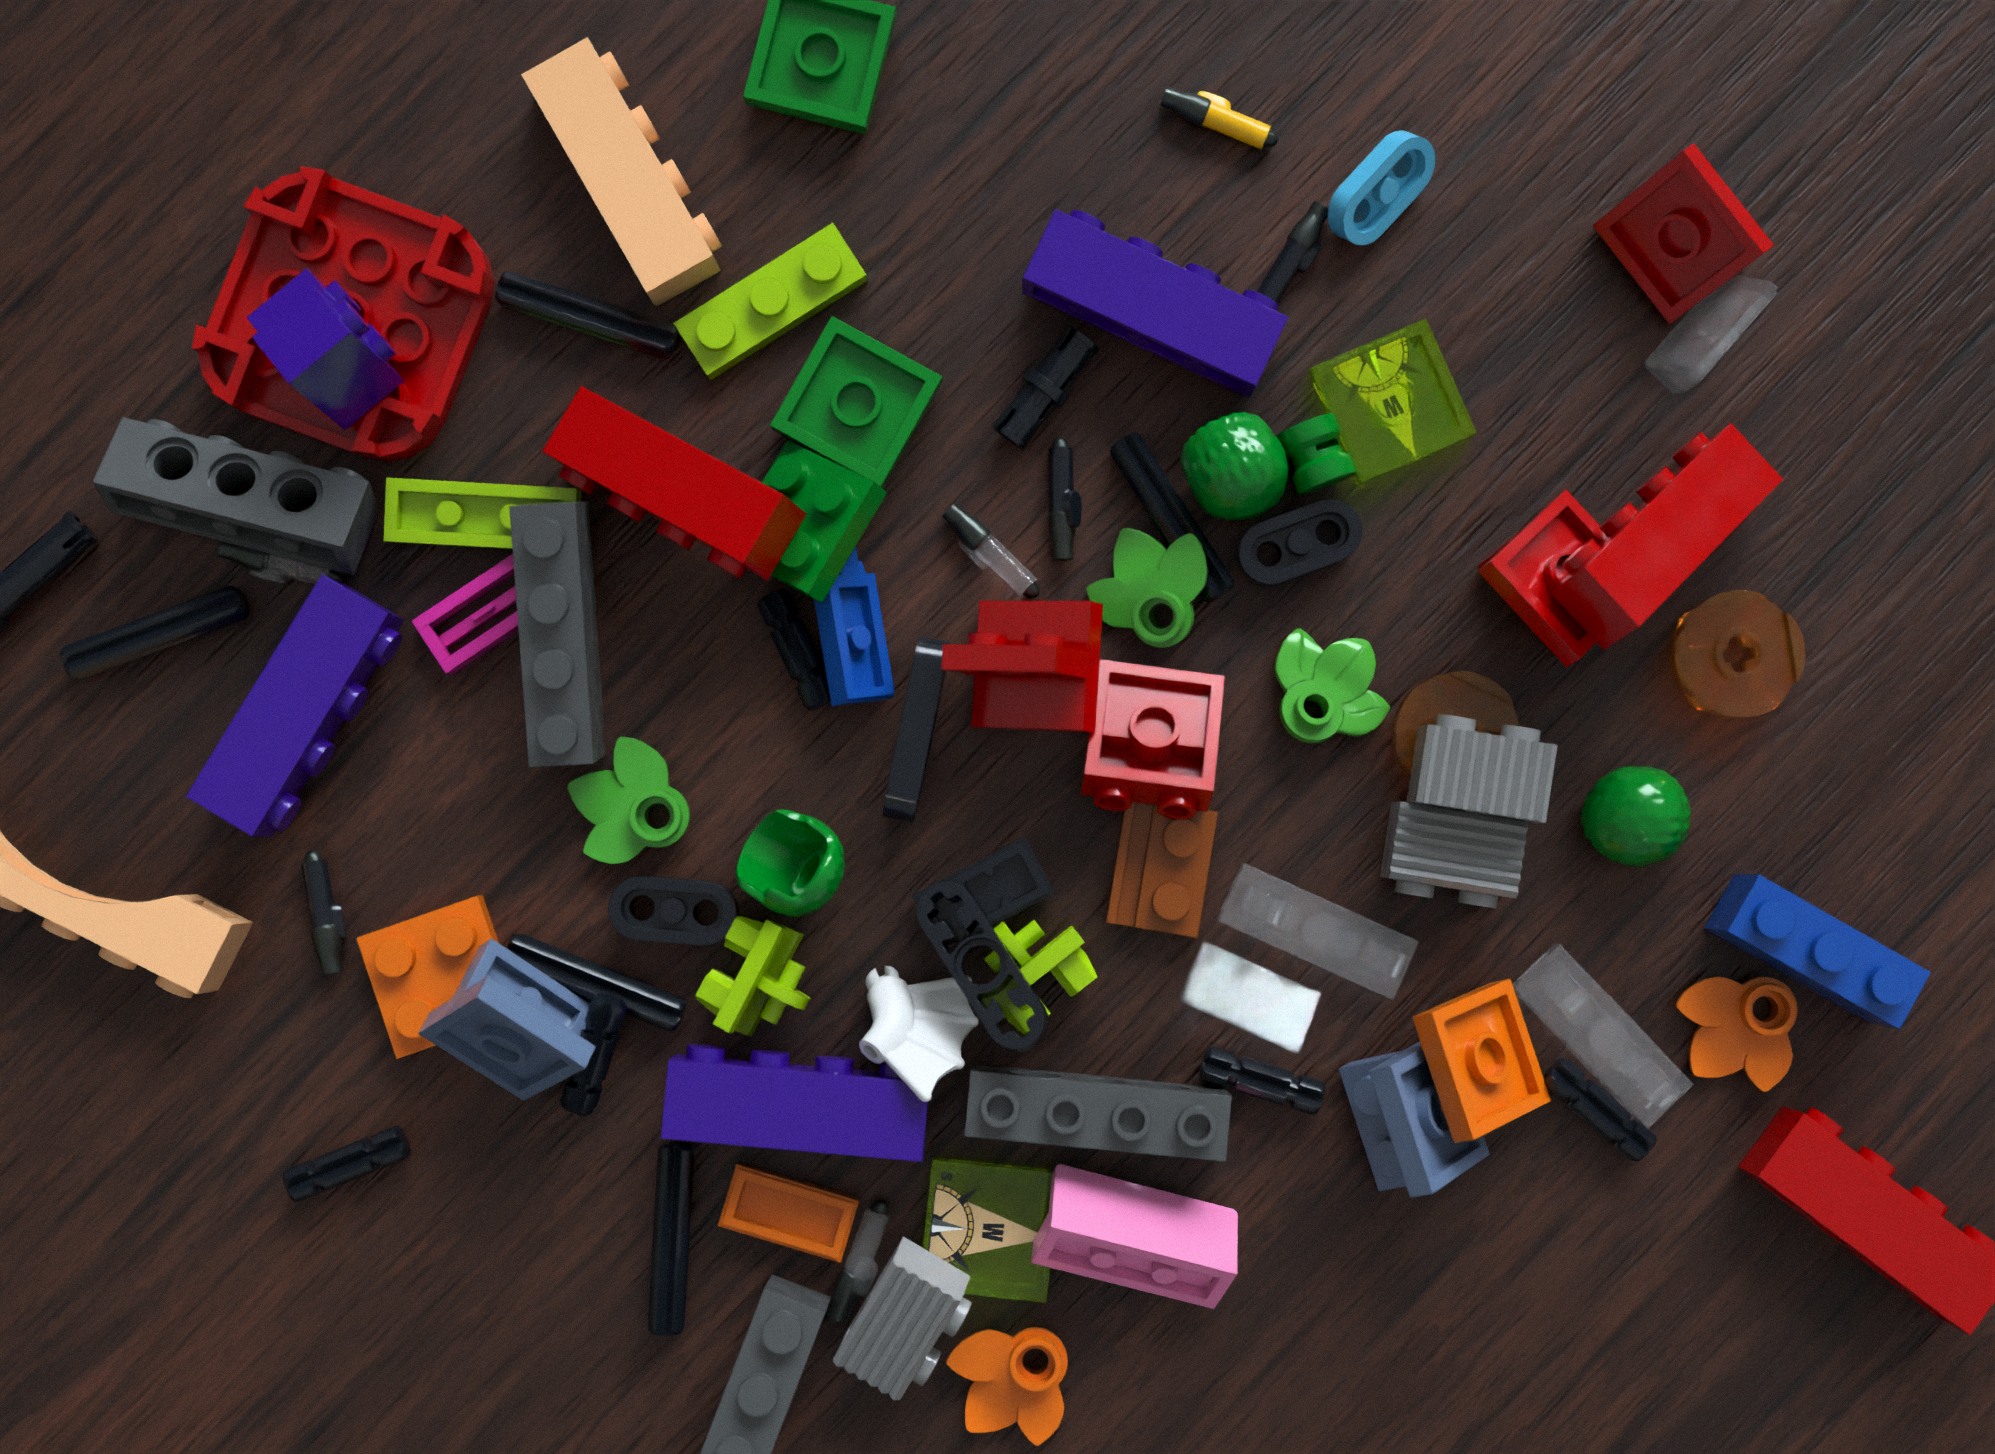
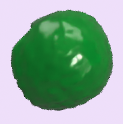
[1180,412,1289,520]
[1581,766,1691,867]
[735,809,845,917]

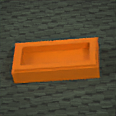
[718,1161,860,1263]

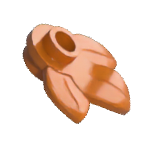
[1675,976,1798,1092]
[947,1327,1068,1446]

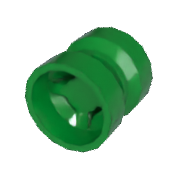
[1276,413,1358,496]

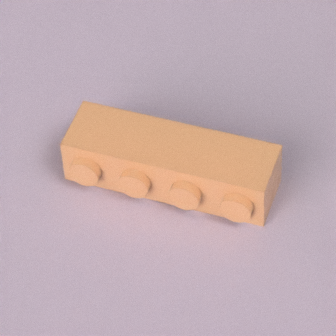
[521,37,722,307]

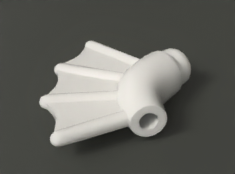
[859,966,979,1102]

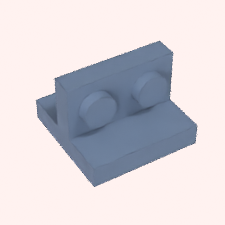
[418,938,596,1101]
[1338,1041,1490,1198]

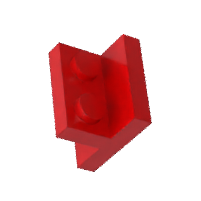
[1593,143,1774,324]
[1477,489,1606,668]
[941,601,1103,733]

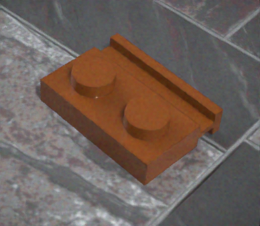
[1105,802,1218,938]

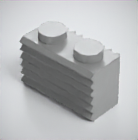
[1407,715,1558,823]
[1380,801,1528,909]
[833,1236,972,1400]

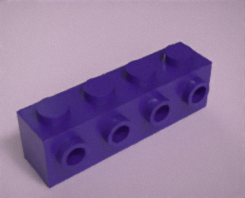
[1022,209,1288,398]
[186,574,404,837]
[661,1044,929,1162]

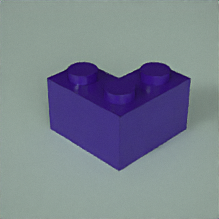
[246,268,404,430]

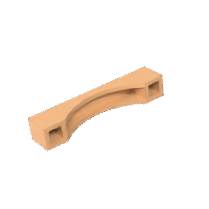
[0,831,253,998]

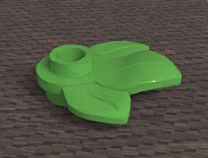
[1086,528,1208,648]
[1274,628,1390,743]
[567,737,690,864]

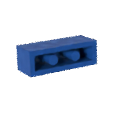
[1704,874,1931,1029]

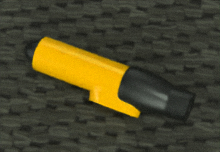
[1160,86,1278,149]

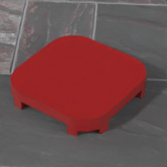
[192,166,495,462]

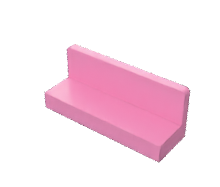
[1031,1164,1238,1309]

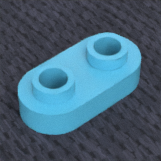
[1328,130,1435,245]

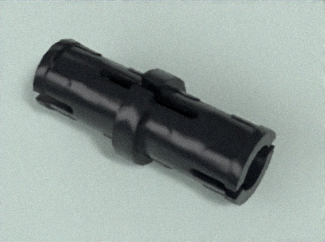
[991,325,1100,451]

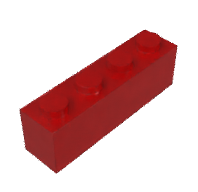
[542,386,807,581]
[1550,423,1783,650]
[1738,1106,1995,1336]

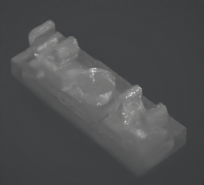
[1216,863,1419,1000]
[1512,943,1694,1128]

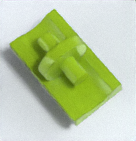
[695,916,811,1036]
[982,920,1098,1035]

